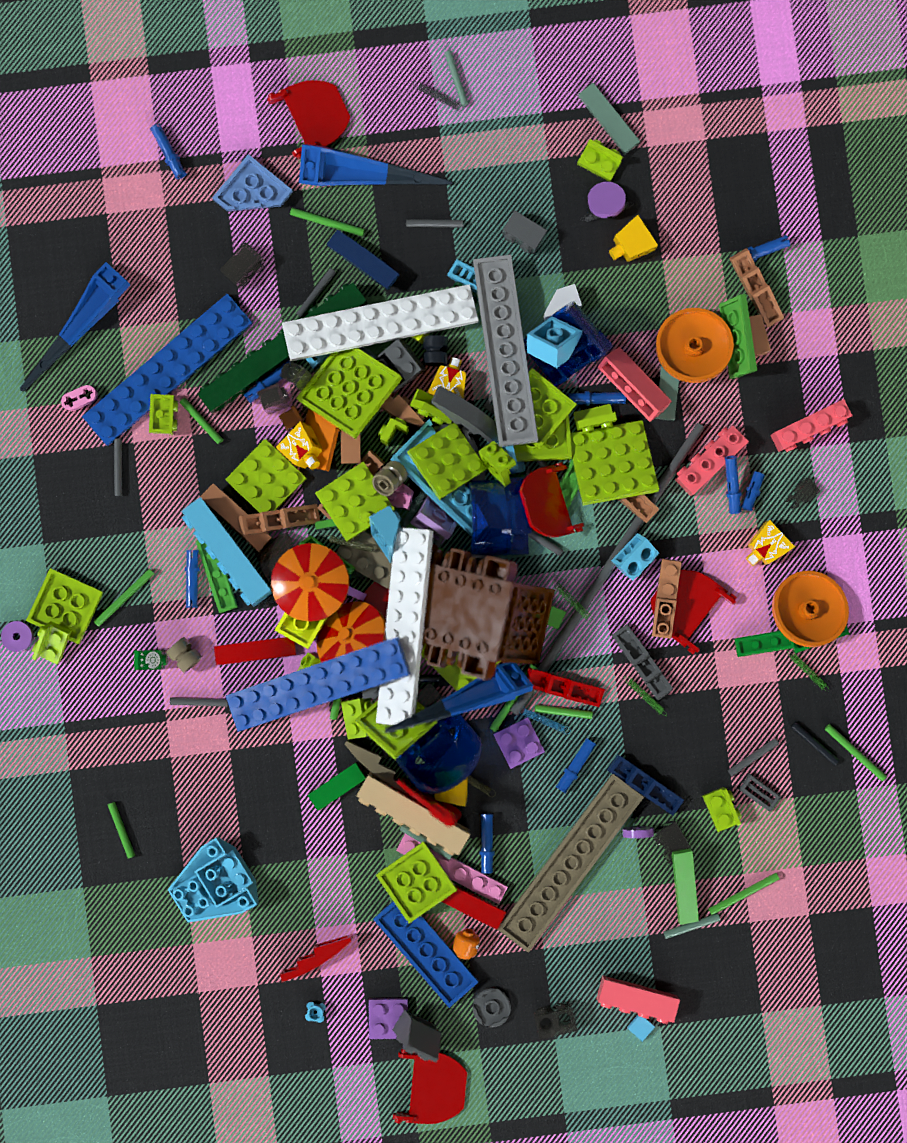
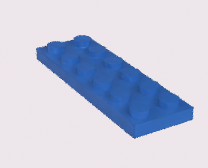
[373,901,478,1008]

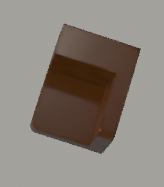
[279,405,304,433]

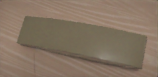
[345,740,408,794]

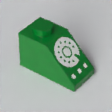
[134,650,168,670]

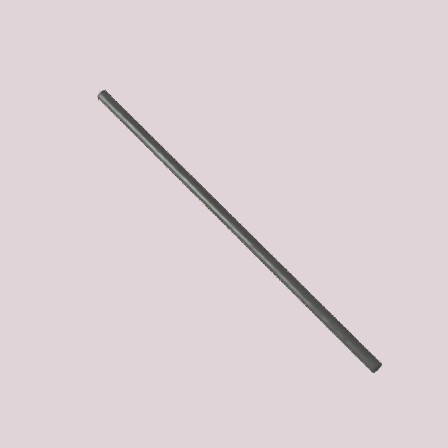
[510,423,705,716]

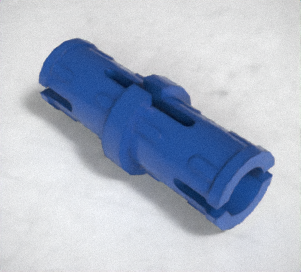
[741,471,765,511]

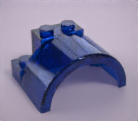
[524,301,613,387]
[467,477,532,556]
[395,714,482,794]

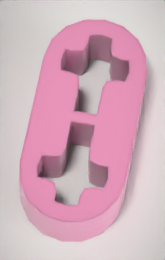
[61,385,98,411]

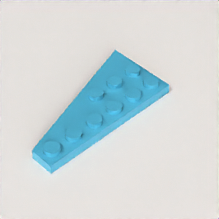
[390,419,488,539]

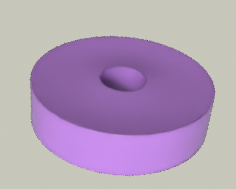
[348,586,367,601]
[1,621,34,652]
[622,826,654,838]

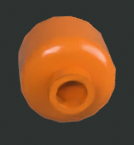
[453,928,480,960]

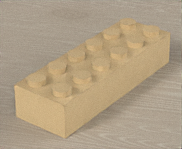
[357,772,470,856]

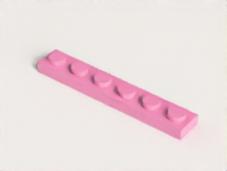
[396,834,508,904]

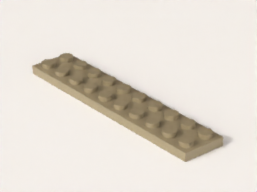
[498,774,644,953]

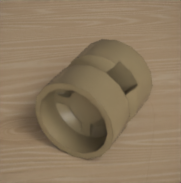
[372,461,407,496]
[166,637,202,673]

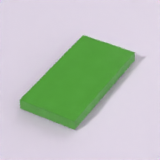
[719,294,757,379]

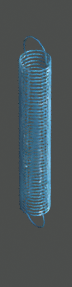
[519,707,571,734]

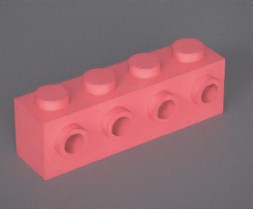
[597,347,672,422]
[770,399,852,452]
[675,425,749,496]
[597,975,680,1024]

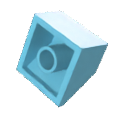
[527,316,582,368]
[369,506,401,564]

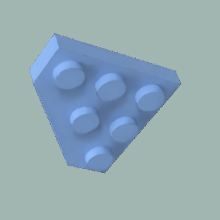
[212,154,293,212]

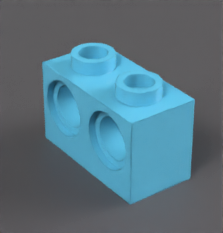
[611,533,659,581]

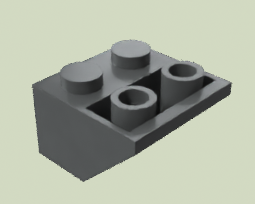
[375,339,426,394]
[392,1010,441,1062]

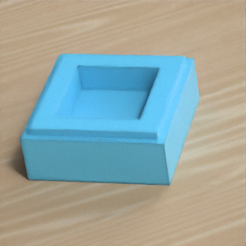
[627,1015,655,1042]

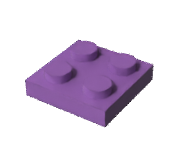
[494,717,545,769]
[369,998,408,1039]

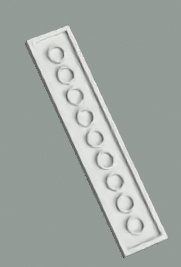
[282,284,478,362]
[376,528,433,728]

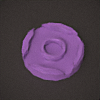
[588,182,626,218]

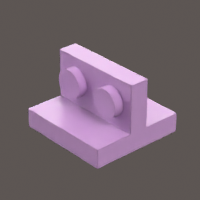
[410,496,457,543]

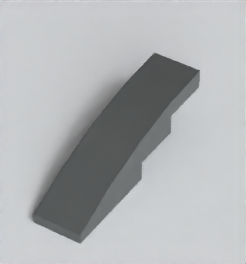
[431,386,498,443]
[611,624,673,701]

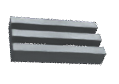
[738,774,781,812]

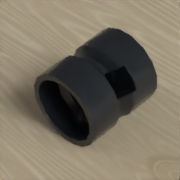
[423,335,448,367]

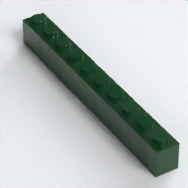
[197,282,368,415]

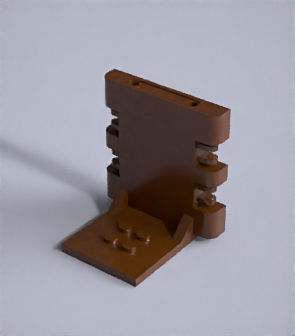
[421,544,555,680]

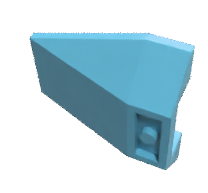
[168,837,258,923]

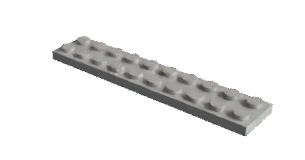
[473,255,538,447]

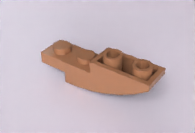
[380,393,425,427]
[652,559,681,639]

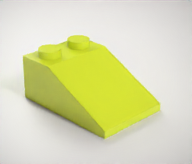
[275,613,327,649]

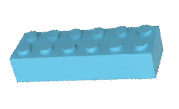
[181,497,272,607]

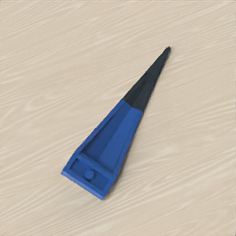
[299,143,453,186]
[20,262,131,392]
[385,662,533,733]

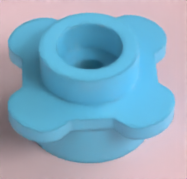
[305,1001,326,1023]

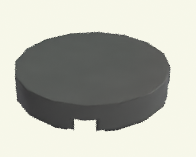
[472,987,511,1028]

